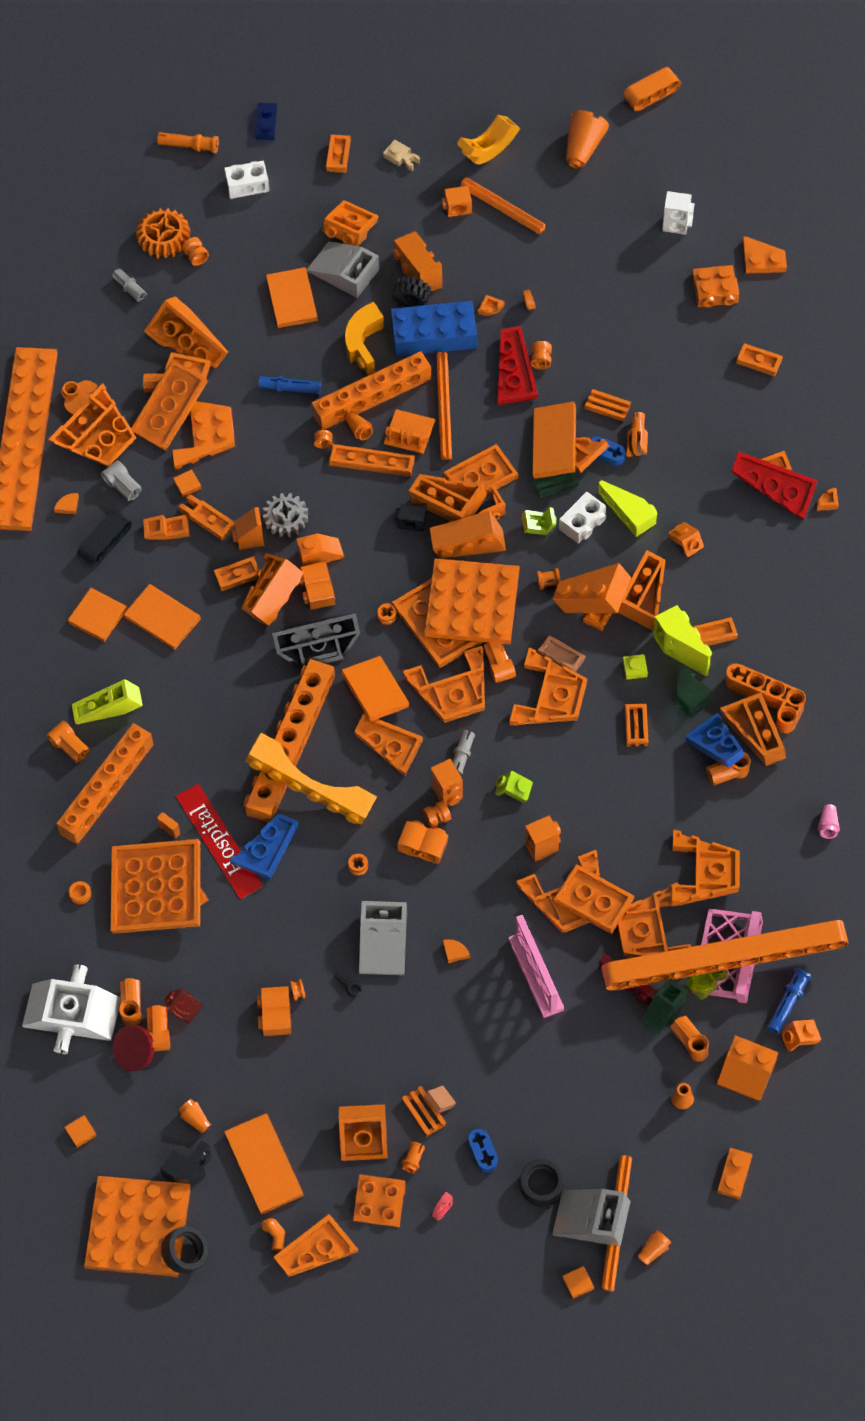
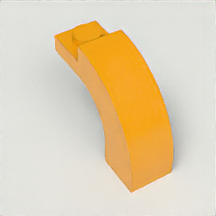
[457,115,520,164]
[345,302,384,375]

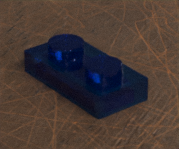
[255,103,278,140]

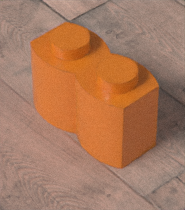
[299,562,336,610]
[397,820,448,864]
[257,986,291,1036]

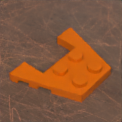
[173,401,235,470]
[403,646,485,723]
[510,648,587,726]
[671,830,740,906]
[516,850,600,934]
[617,883,691,958]

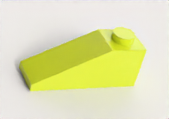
[598,481,657,537]
[71,679,143,724]

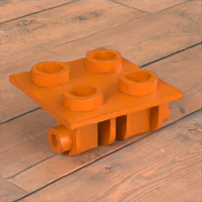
[384,409,435,454]
[353,1174,406,1227]

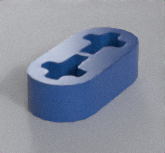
[590,436,626,466]
[468,1129,498,1173]

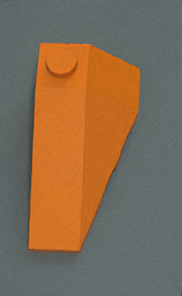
[144,296,228,368]

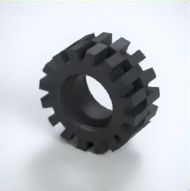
[392,276,432,307]

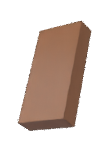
[538,635,585,672]

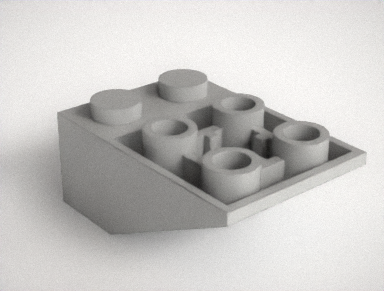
[307,241,379,298]
[359,901,407,975]
[552,1189,630,1246]

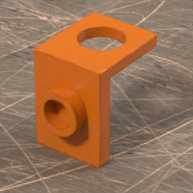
[478,485,506,520]

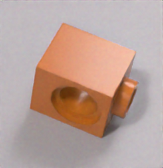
[442,186,472,217]

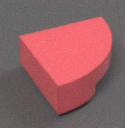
[432,1192,453,1221]

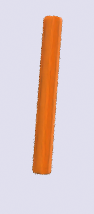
[461,177,545,234]

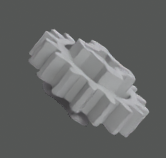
[263,493,308,537]

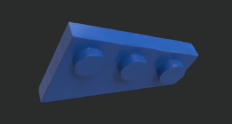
[685,713,744,768]
[230,813,299,880]

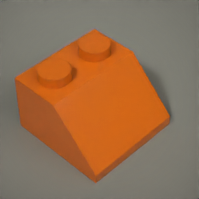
[717,1035,778,1102]
[339,1104,388,1161]

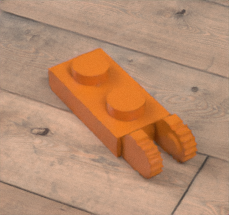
[178,495,235,541]

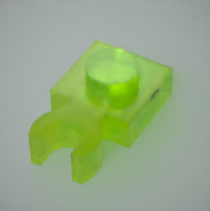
[686,970,728,1001]

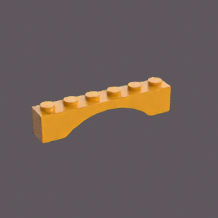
[246,733,377,825]

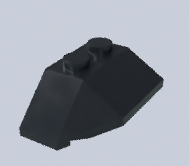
[272,613,360,669]

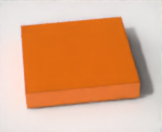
[68,588,127,642]

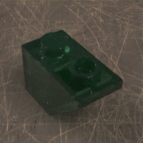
[676,664,711,718]
[641,978,688,1034]

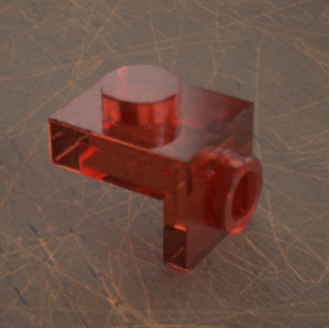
[163,989,203,1023]

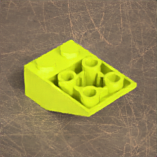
[653,605,712,676]

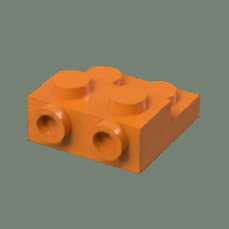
[322,200,378,246]
[692,265,739,307]

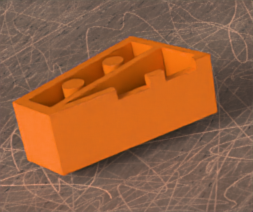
[392,231,443,292]
[553,563,631,613]

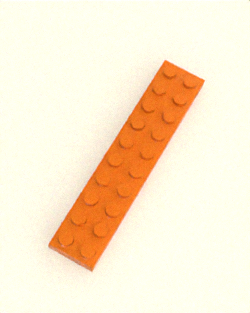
[0,347,58,531]

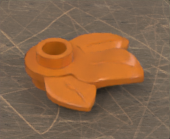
[61,380,98,415]

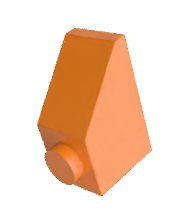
[232,507,264,550]
[297,533,344,566]

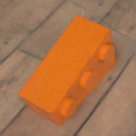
[408,474,487,522]
[430,511,506,559]
[618,550,666,631]
[241,553,303,626]
[720,693,786,766]

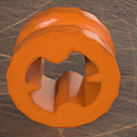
[314,430,333,449]
[377,603,397,625]
[348,854,368,876]
[290,979,306,1001]

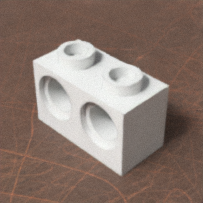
[225,161,269,199]
[663,191,694,235]
[559,492,606,544]

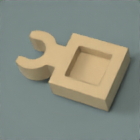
[383,139,420,171]

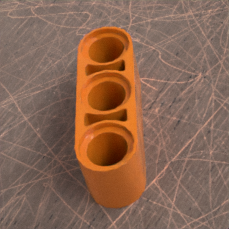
[623,67,681,111]

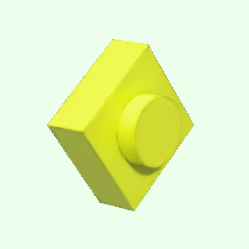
[623,654,648,680]

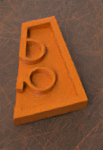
[354,713,423,776]
[274,1214,358,1277]

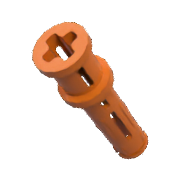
[157,132,219,154]

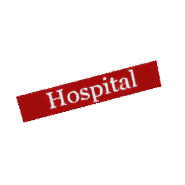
[176,783,263,899]

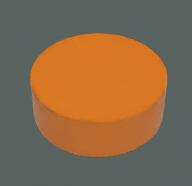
[522,289,535,311]
[68,881,91,905]

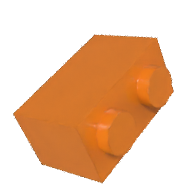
[431,759,463,806]
[525,815,561,862]

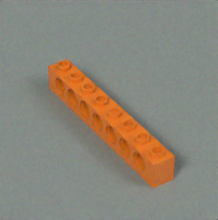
[243,659,335,823]

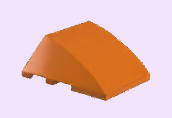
[48,383,136,467]

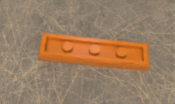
[329,444,415,477]

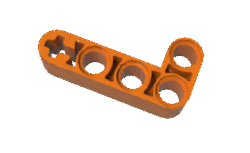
[725,663,806,734]

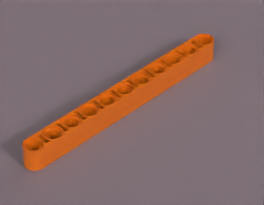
[601,920,849,991]

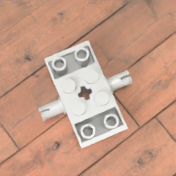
[22,964,120,1054]

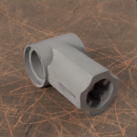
[101,460,142,501]

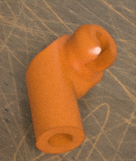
[261,1218,285,1252]

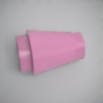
[818,804,840,839]

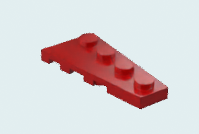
[498,326,538,406]
[731,451,818,521]

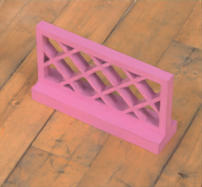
[692,909,763,1004]
[508,915,564,1018]

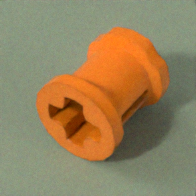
[537,568,560,590]

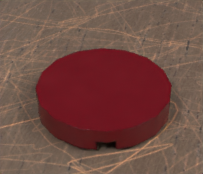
[113,1026,154,1071]

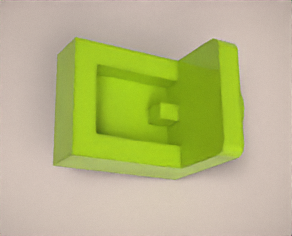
[521,507,557,535]
[495,770,533,803]

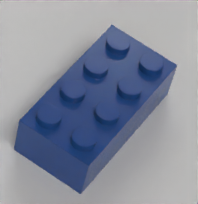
[391,301,477,357]

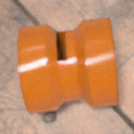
[182,237,209,266]
[531,341,552,369]
[422,800,452,829]

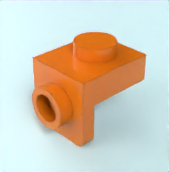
[668,522,704,557]
[781,1020,821,1051]

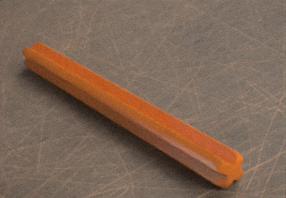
[436,351,452,460]
[601,1155,632,1291]

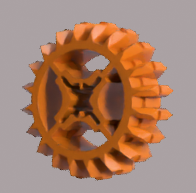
[136,208,190,259]

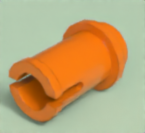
[402,1142,425,1173]

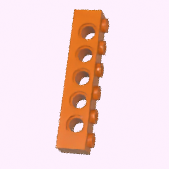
[312,351,431,430]
[56,723,154,845]

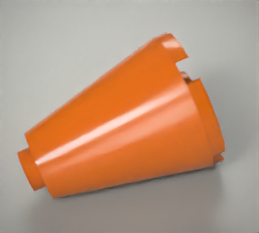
[566,110,609,169]

